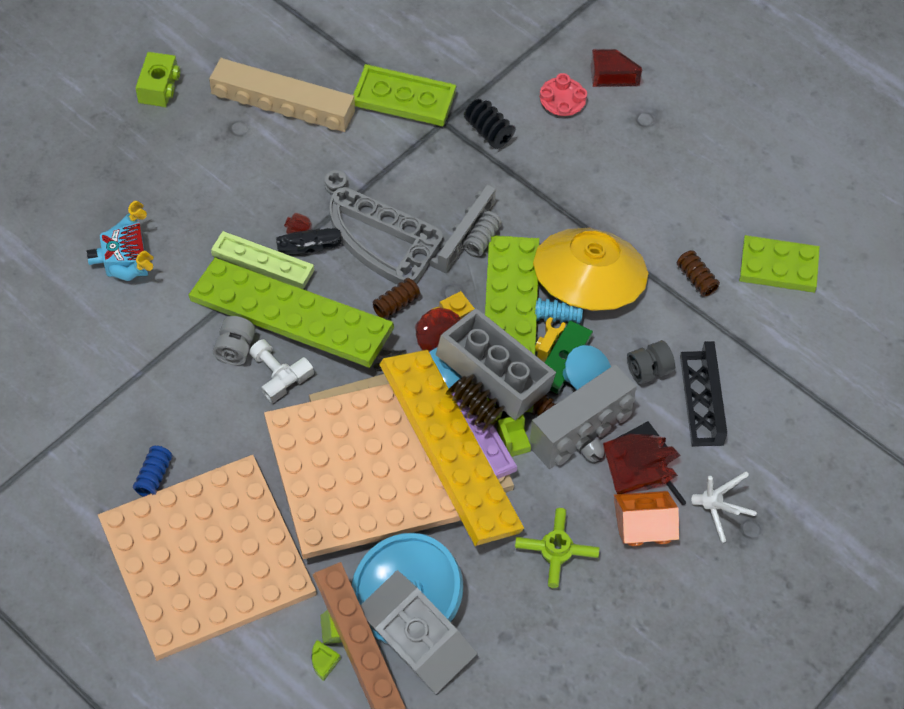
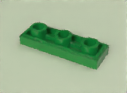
[545,321,593,394]

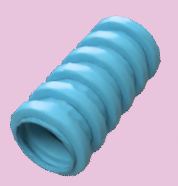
[535,298,583,325]

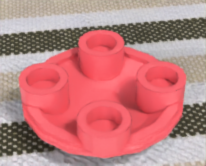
[539,73,587,116]

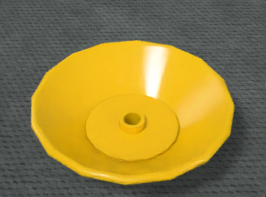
[533,228,649,311]

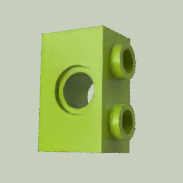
[135,52,180,107]

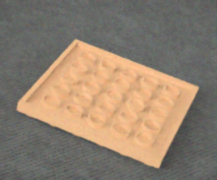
[264,384,461,559]
[98,455,316,661]

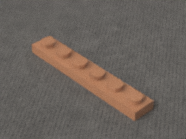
[313,562,406,709]

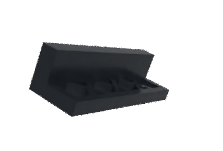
[680,341,728,447]

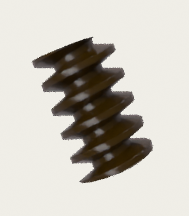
[446,374,505,433]

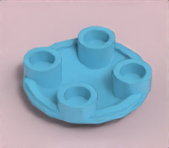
[563,345,611,390]

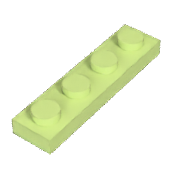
[211,231,314,289]

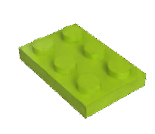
[739,235,820,293]

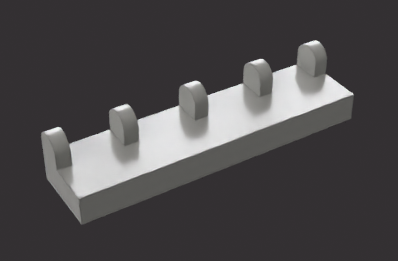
[429,185,496,274]

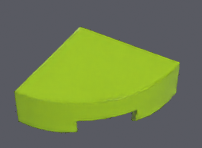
[312,640,341,681]

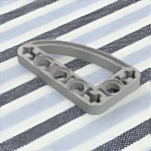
[330,187,443,285]

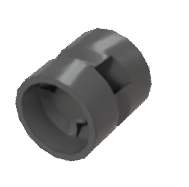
[627,340,676,384]

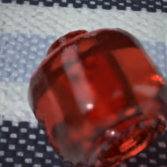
[284,213,311,234]

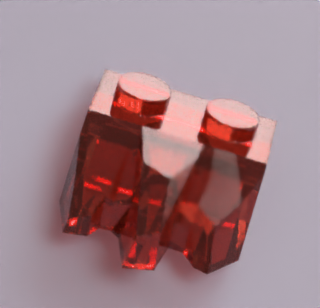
[603,434,681,494]

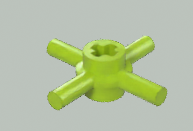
[515,508,599,588]

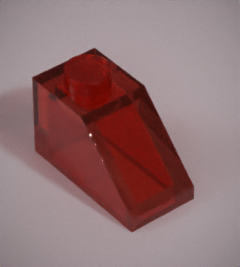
[590,49,642,87]

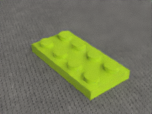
[353,64,457,127]

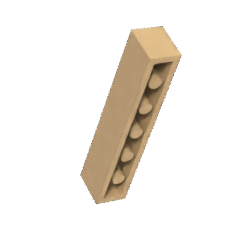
[209,58,355,132]

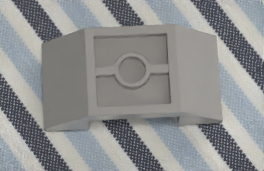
[360,570,478,695]

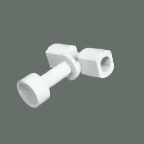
[249,339,314,404]

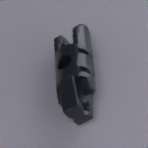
[276,228,341,254]

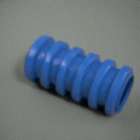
[133,446,173,496]

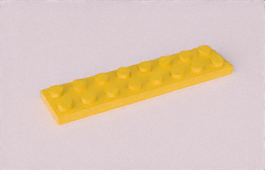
[379,350,524,546]

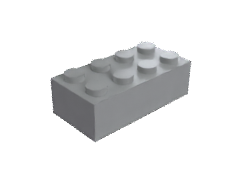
[436,308,556,420]
[530,364,637,470]

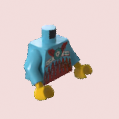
[86,201,154,281]

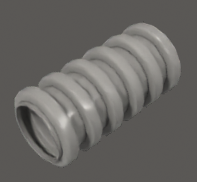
[463,211,502,256]

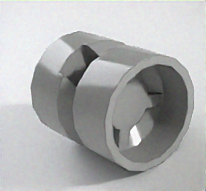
[213,316,256,365]

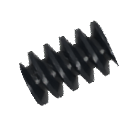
[464,99,516,149]

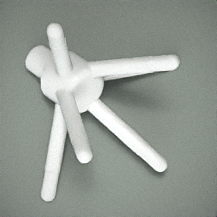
[691,472,757,543]

